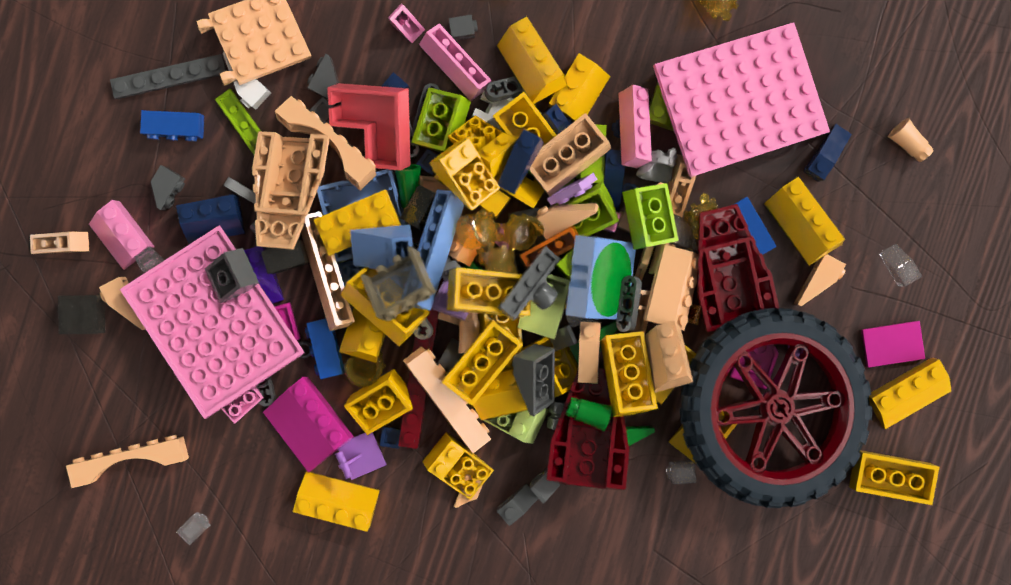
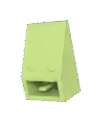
[517,274,570,340]
[478,408,549,444]

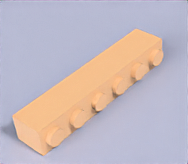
[301,212,354,331]
[403,347,491,453]

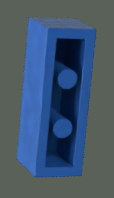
[140,110,204,142]
[732,196,777,255]
[305,319,345,379]

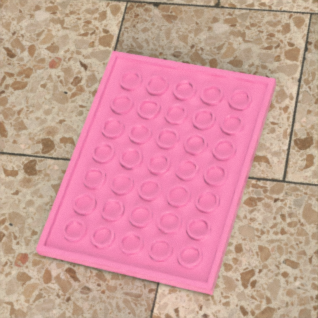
[653,23,830,177]
[120,225,305,419]

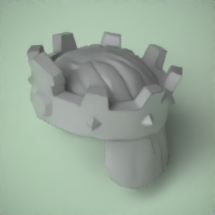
[636,148,678,183]

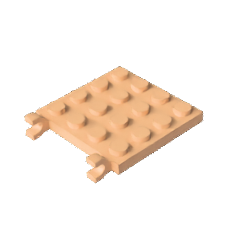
[197,0,311,86]

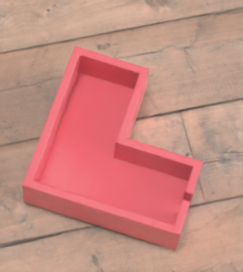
[327,83,411,171]

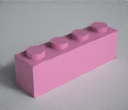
[419,23,492,101]
[619,85,652,168]

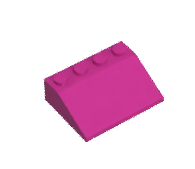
[263,377,354,473]

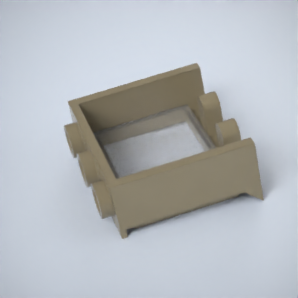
[361,246,436,321]

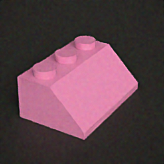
[89,200,154,270]

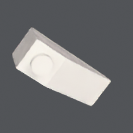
[223,52,271,109]

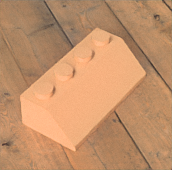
[529,113,611,196]
[643,244,698,331]

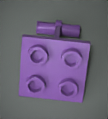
[335,432,387,480]

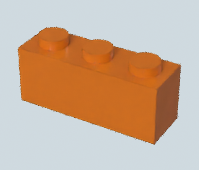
[520,226,579,268]

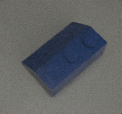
[176,195,246,244]

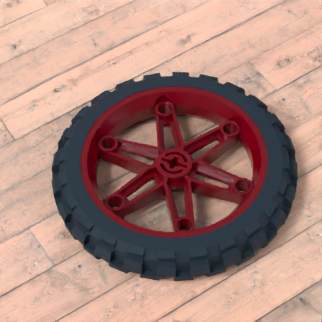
[680,308,872,508]

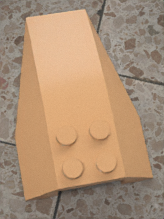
[252,131,330,250]

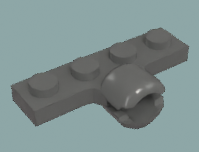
[498,246,560,321]

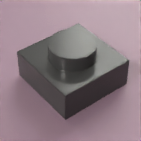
[309,97,333,124]

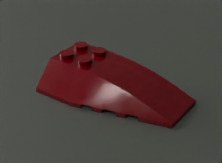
[698,204,779,332]
[547,368,630,490]

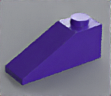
[244,246,284,304]

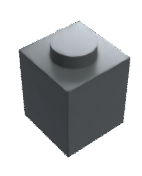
[449,14,478,41]

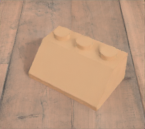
[644,321,693,392]

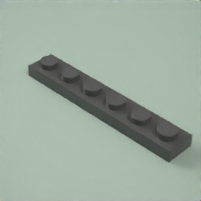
[110,54,227,99]

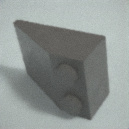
[512,344,555,416]

